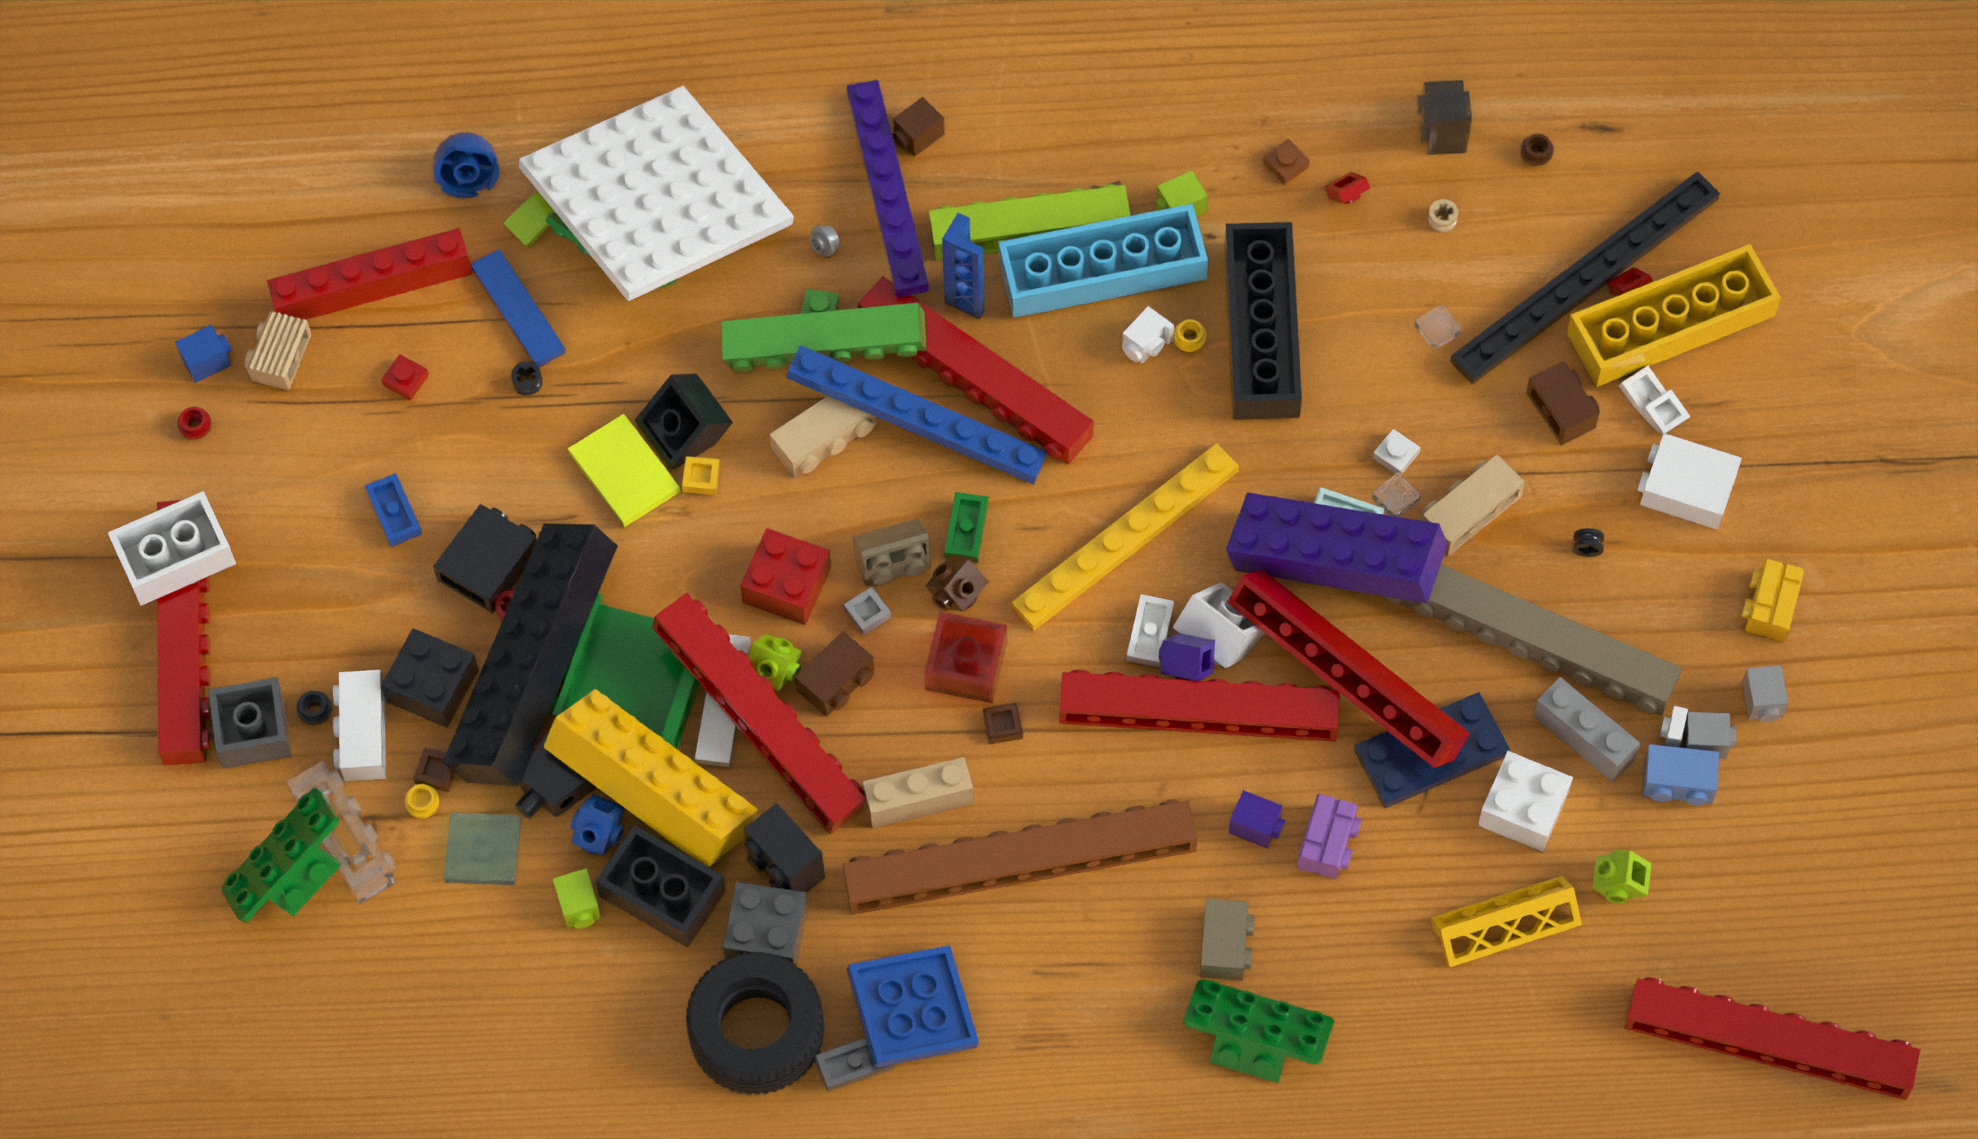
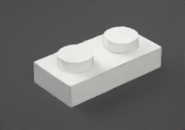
[1126,594,1174,668]

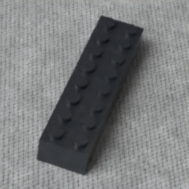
[442,523,618,786]

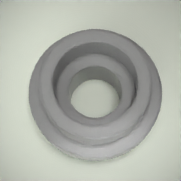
[810,225,840,257]

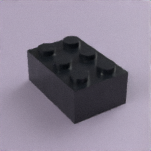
[595,825,726,948]

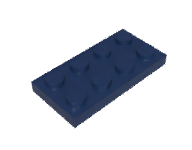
[1354,692,1511,809]

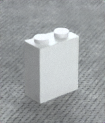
[1637,433,1742,530]

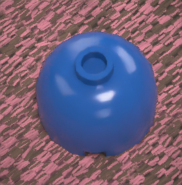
[433,132,499,198]

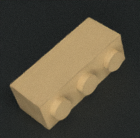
[769,396,876,478]
[1422,455,1525,556]
[863,757,974,829]

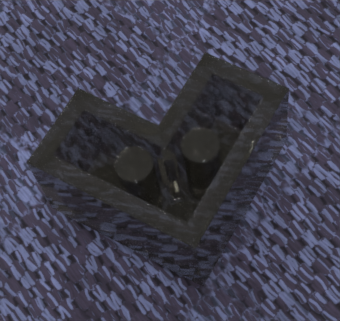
[1417,80,1472,155]

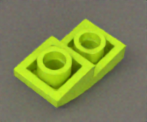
[503,191,555,247]

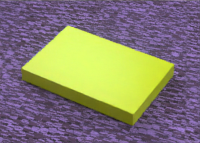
[568,414,681,528]

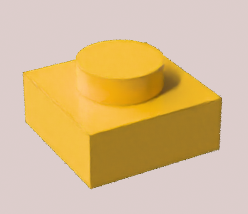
[682,456,720,495]

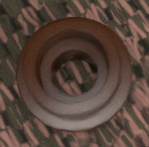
[1521,134,1554,166]

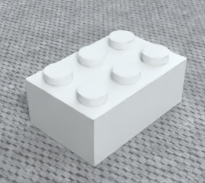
[108,491,236,606]

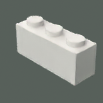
[333,670,386,781]

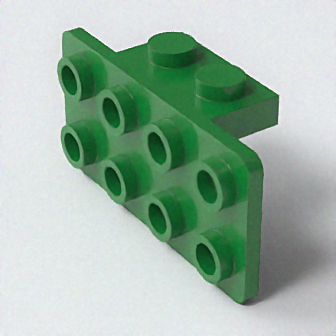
[221,788,341,923]
[1183,979,1334,1083]

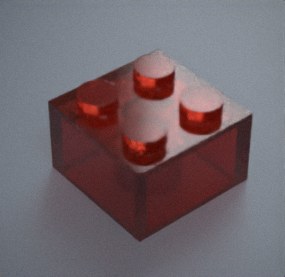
[924,612,1008,703]

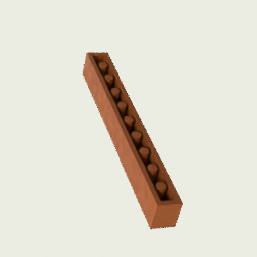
[843,799,1197,915]

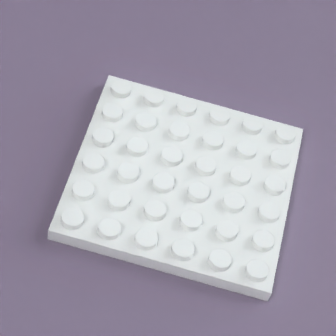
[519,86,794,301]

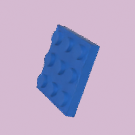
[846,945,979,1068]

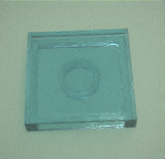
[444,813,521,885]

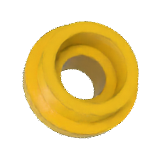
[1173,319,1207,352]

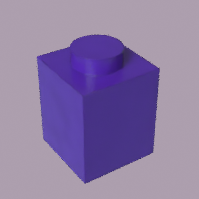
[1159,633,1215,681]
[1229,790,1285,848]

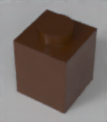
[893,97,945,156]

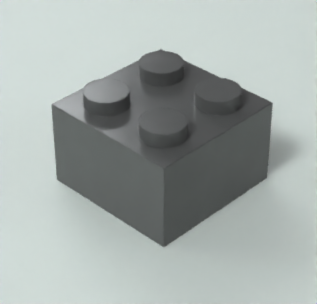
[208,677,292,768]
[723,882,808,965]

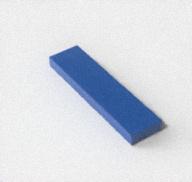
[470,249,566,367]

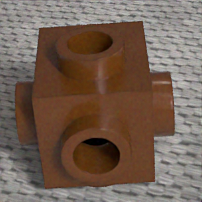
[925,556,988,612]

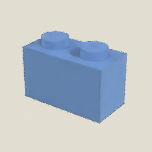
[1642,744,1719,806]

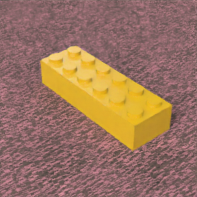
[1566,244,1781,387]
[543,689,758,867]

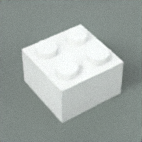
[1478,751,1573,852]

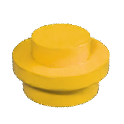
[404,784,440,819]

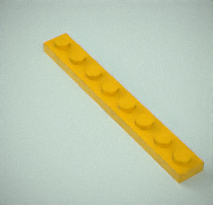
[1011,443,1239,632]

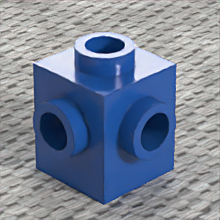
[570,794,624,855]

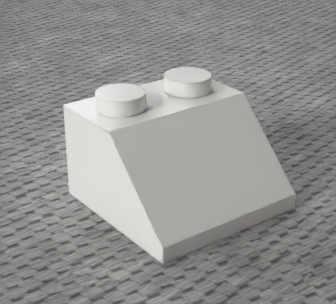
[1173,582,1265,668]

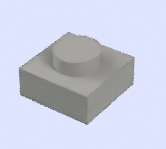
[843,587,891,635]

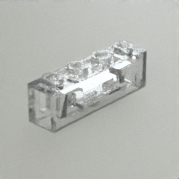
[287,761,397,904]

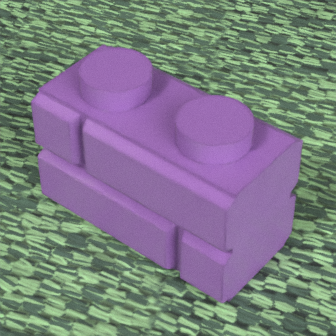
[1297,794,1362,879]

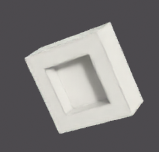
[1372,429,1421,477]
[1659,706,1688,747]

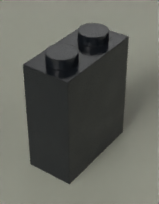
[433,504,537,614]

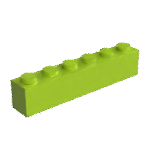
[929,184,1131,261]

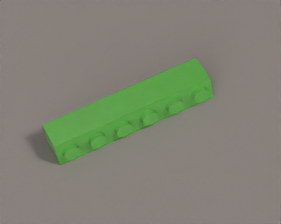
[721,303,926,372]

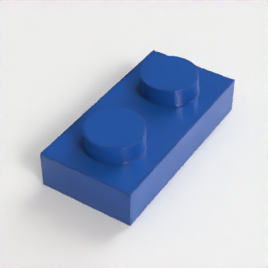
[365,473,422,547]

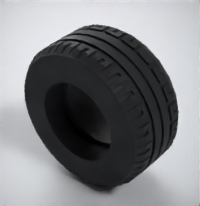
[686,951,824,1095]

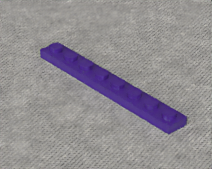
[846,80,929,298]

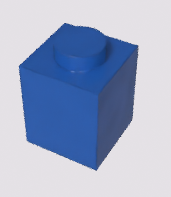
[175,325,232,383]

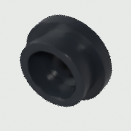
[297,691,332,725]

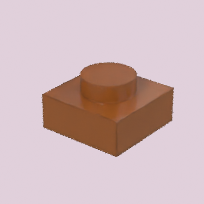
[1263,139,1310,185]

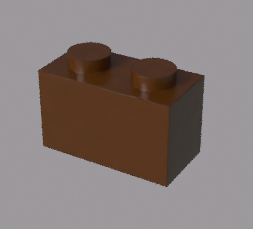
[1526,361,1600,445]
[795,631,874,717]

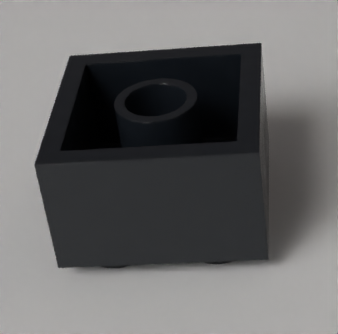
[381,628,479,728]
[744,803,825,893]

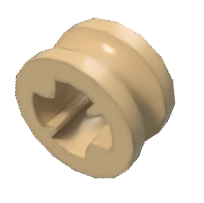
[1428,199,1458,233]

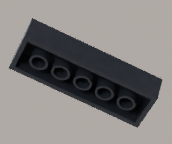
[1224,222,1302,419]

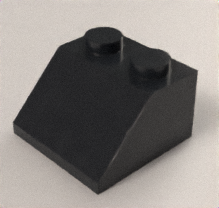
[635,373,733,470]

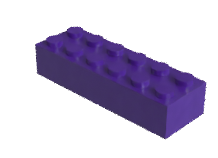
[1226,492,1448,603]

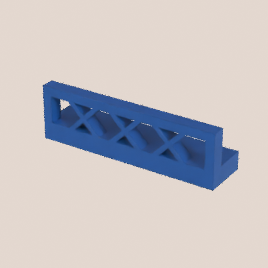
[942,213,984,319]

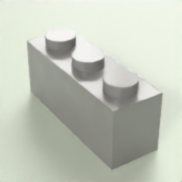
[1533,677,1640,782]

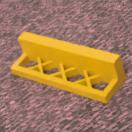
[1430,876,1582,967]

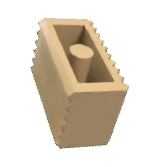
[245,311,311,390]

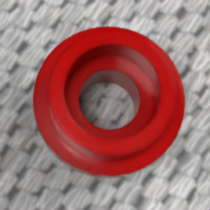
[177,407,212,440]

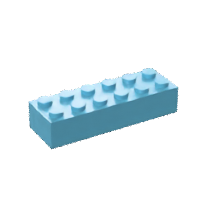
[998,204,1208,318]

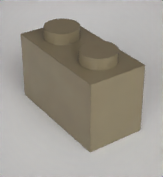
[1200,899,1254,981]

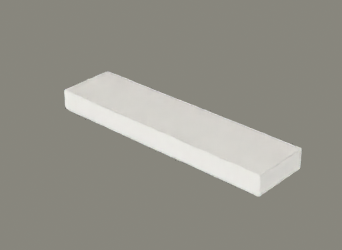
[695,634,751,768]

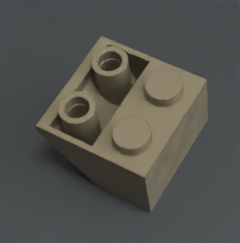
[853,518,931,586]

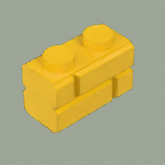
[1741,559,1805,642]

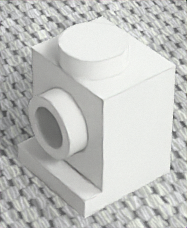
[1122,306,1174,364]

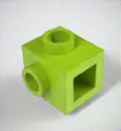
[748,633,802,691]
[1592,850,1652,904]

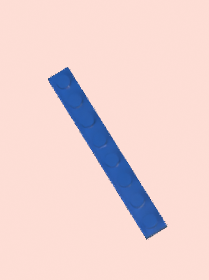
[786,345,1047,485]

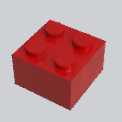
[740,528,831,625]

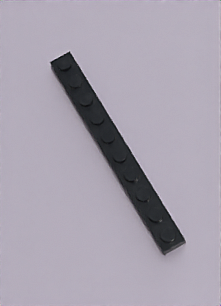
[1450,171,1720,385]

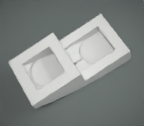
[1619,366,1690,435]

